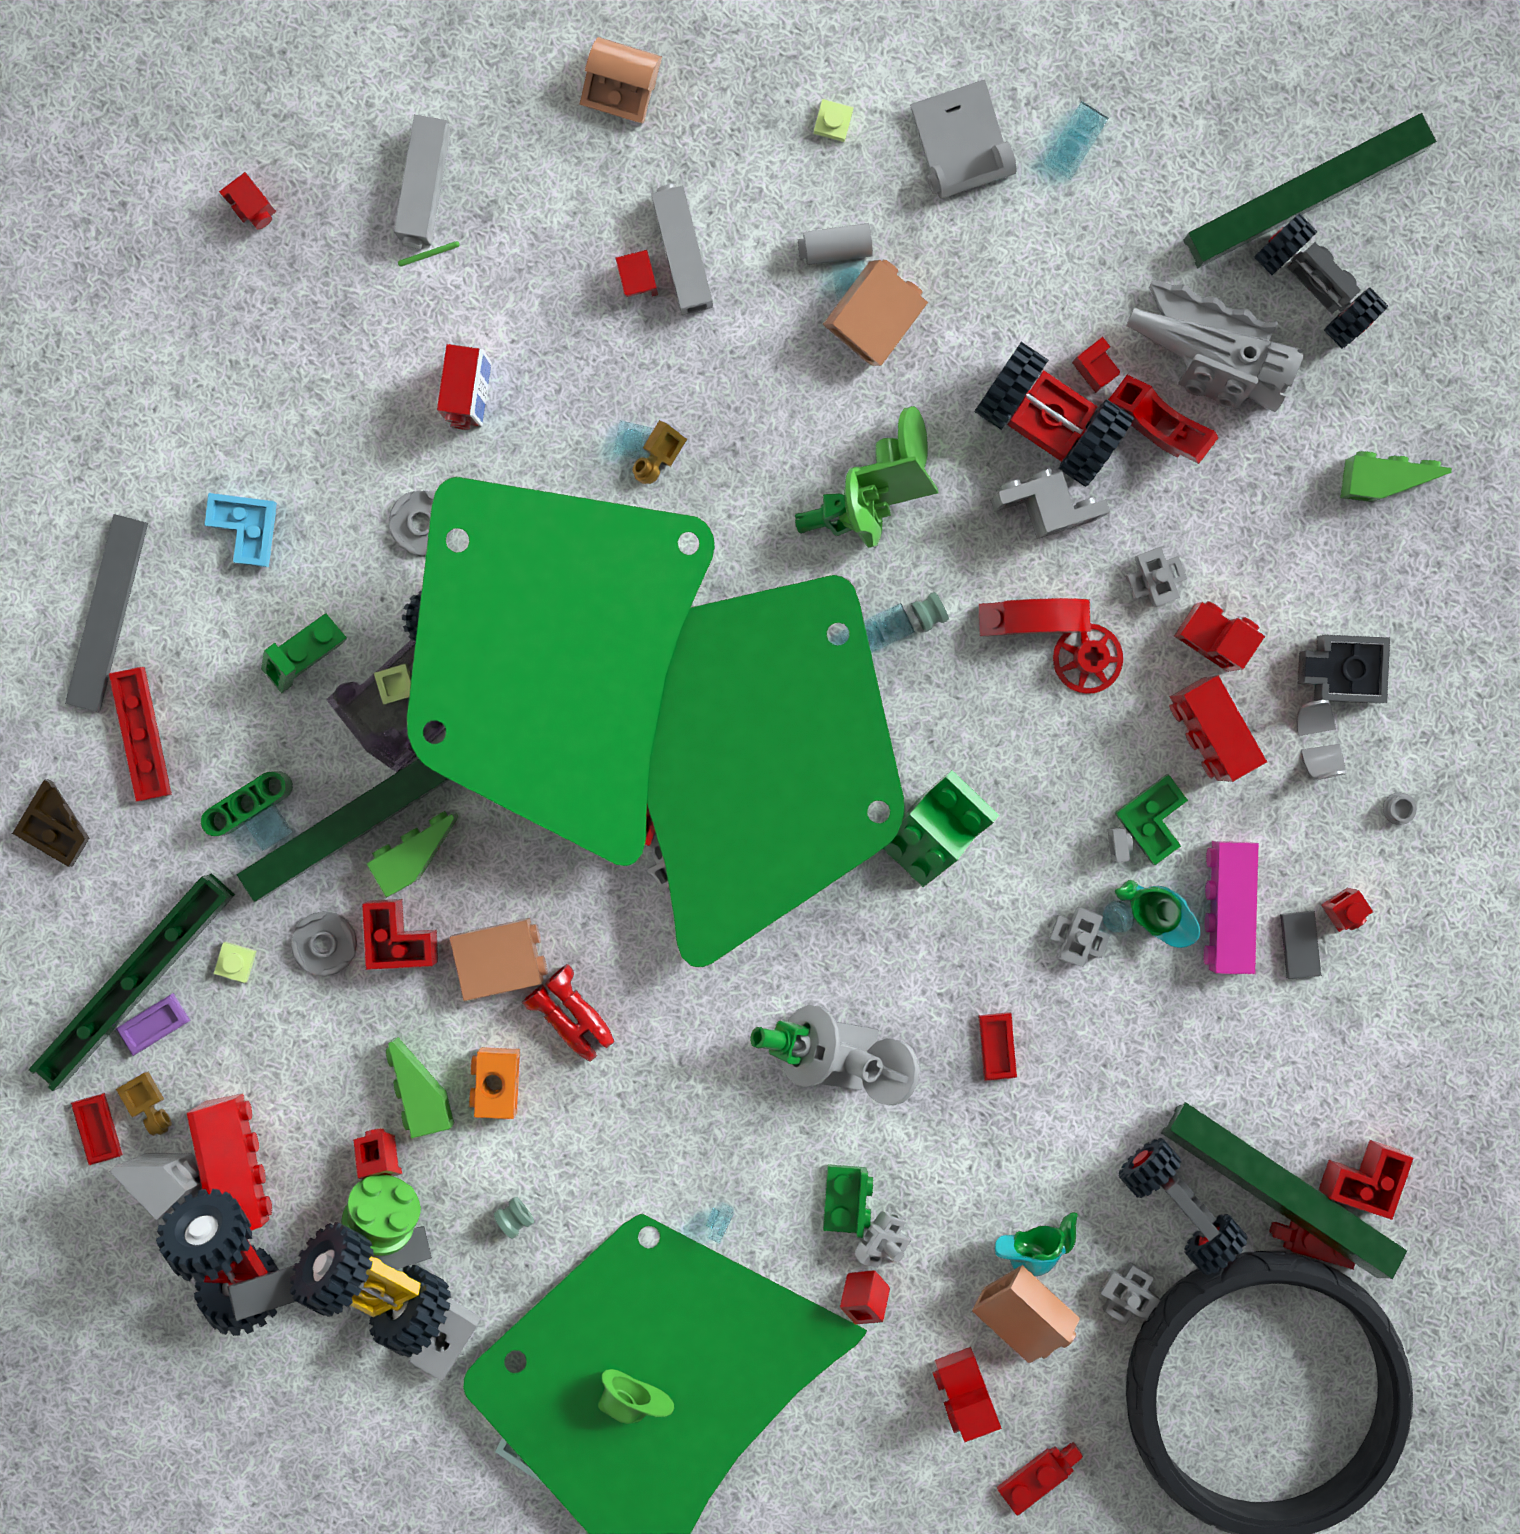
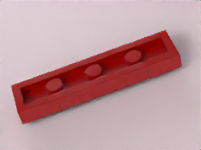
[109,667,172,802]

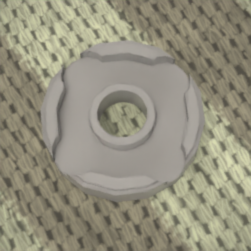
[389,490,454,556]
[290,911,357,977]

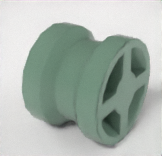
[911,592,949,632]
[494,1197,534,1239]

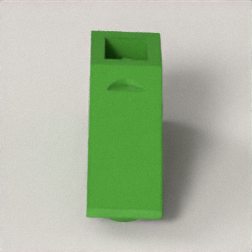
[1340,451,1452,502]
[367,811,459,898]
[386,1037,454,1139]

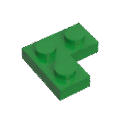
[1115,774,1188,865]

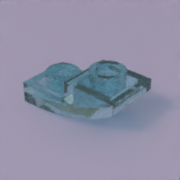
[1044,101,1109,180]
[838,603,915,653]

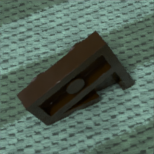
[12,779,90,867]

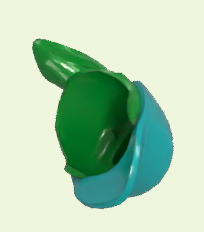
[1115,880,1200,948]
[995,1212,1078,1277]

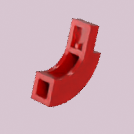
[1108,374,1219,464]
[979,598,1091,636]

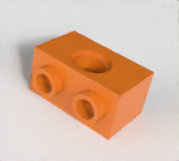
[469,1047,520,1119]

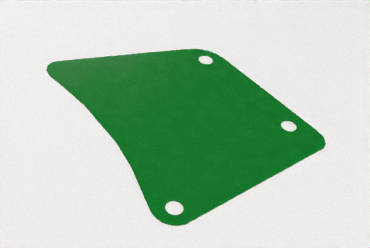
[407,476,715,866]
[647,575,904,967]
[463,1213,867,1534]

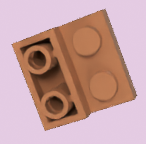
[579,37,662,123]

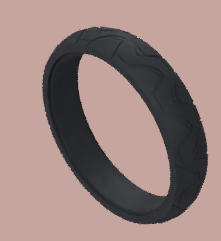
[1126,1251,1413,1534]

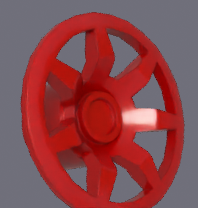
[1053,623,1123,694]

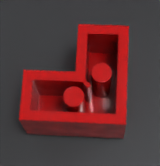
[1174,601,1265,672]
[362,899,438,970]
[1318,1140,1414,1220]
[932,1347,1002,1443]

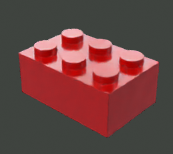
[1169,675,1267,782]

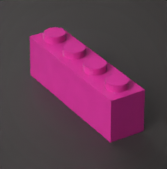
[1203,841,1259,974]

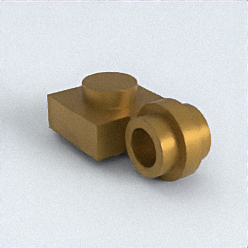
[632,420,687,484]
[116,1071,172,1136]

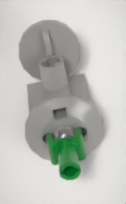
[750,1005,920,1106]

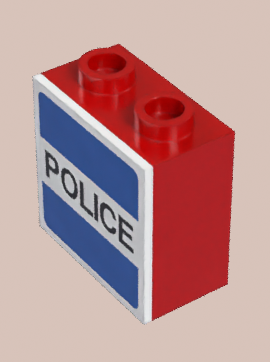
[437,344,492,430]

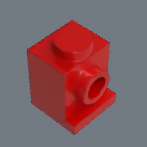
[219,172,276,230]
[1321,887,1373,932]
[353,1128,402,1179]

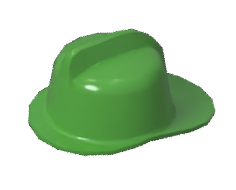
[598,1369,674,1424]

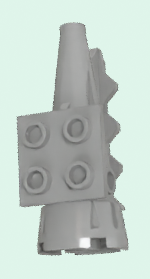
[1126,279,1303,412]

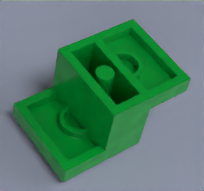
[883,770,999,887]

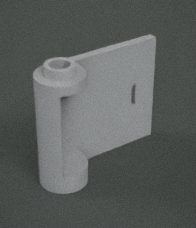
[910,79,1017,199]

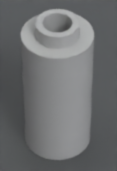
[798,223,873,265]

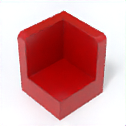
[615,250,658,297]
[1072,336,1120,393]
[840,1270,890,1325]

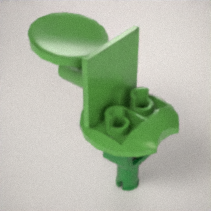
[795,406,938,548]

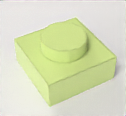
[813,99,854,142]
[374,664,412,705]
[214,942,257,983]

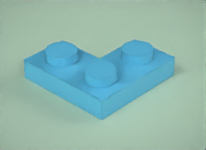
[205,493,277,567]

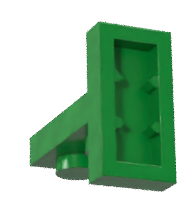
[261,613,347,693]

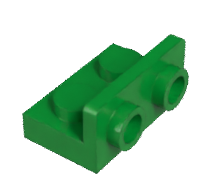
[823,1164,873,1238]

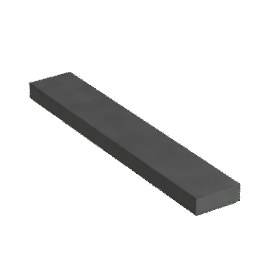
[65,514,148,712]
[227,1226,432,1321]

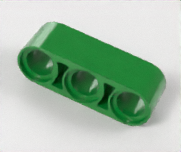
[201,771,293,836]

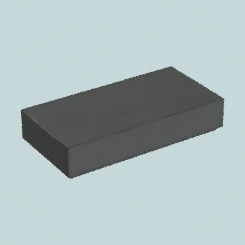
[1280,911,1322,979]

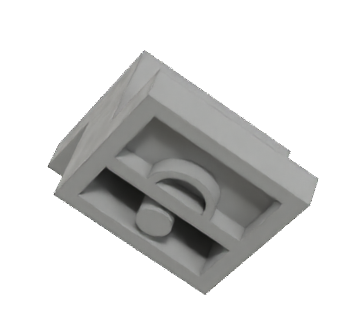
[990,469,1110,539]

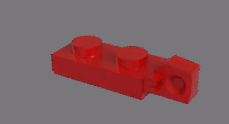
[1269,1221,1355,1270]
[997,1442,1083,1516]

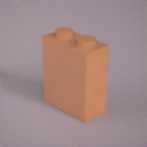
[823,259,928,366]
[449,918,548,1001]
[972,1265,1080,1363]

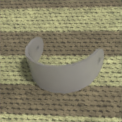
[1297,700,1347,780]

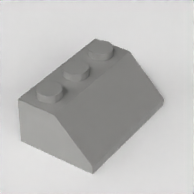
[109,1153,202,1220]

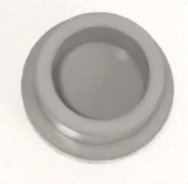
[1383,792,1417,825]

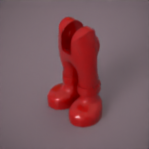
[522,964,615,1062]

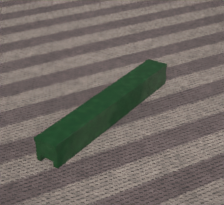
[1183,113,1437,269]
[236,759,450,902]
[28,873,236,1091]
[1161,1102,1407,1279]

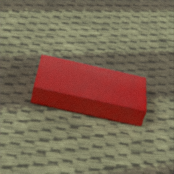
[978,1012,1017,1081]
[71,1093,123,1165]

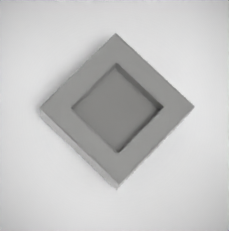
[1107,827,1133,863]

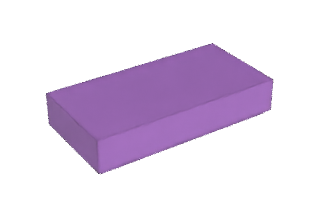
[116,993,191,1056]

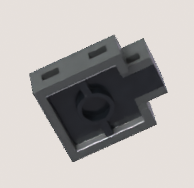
[1298,634,1390,704]

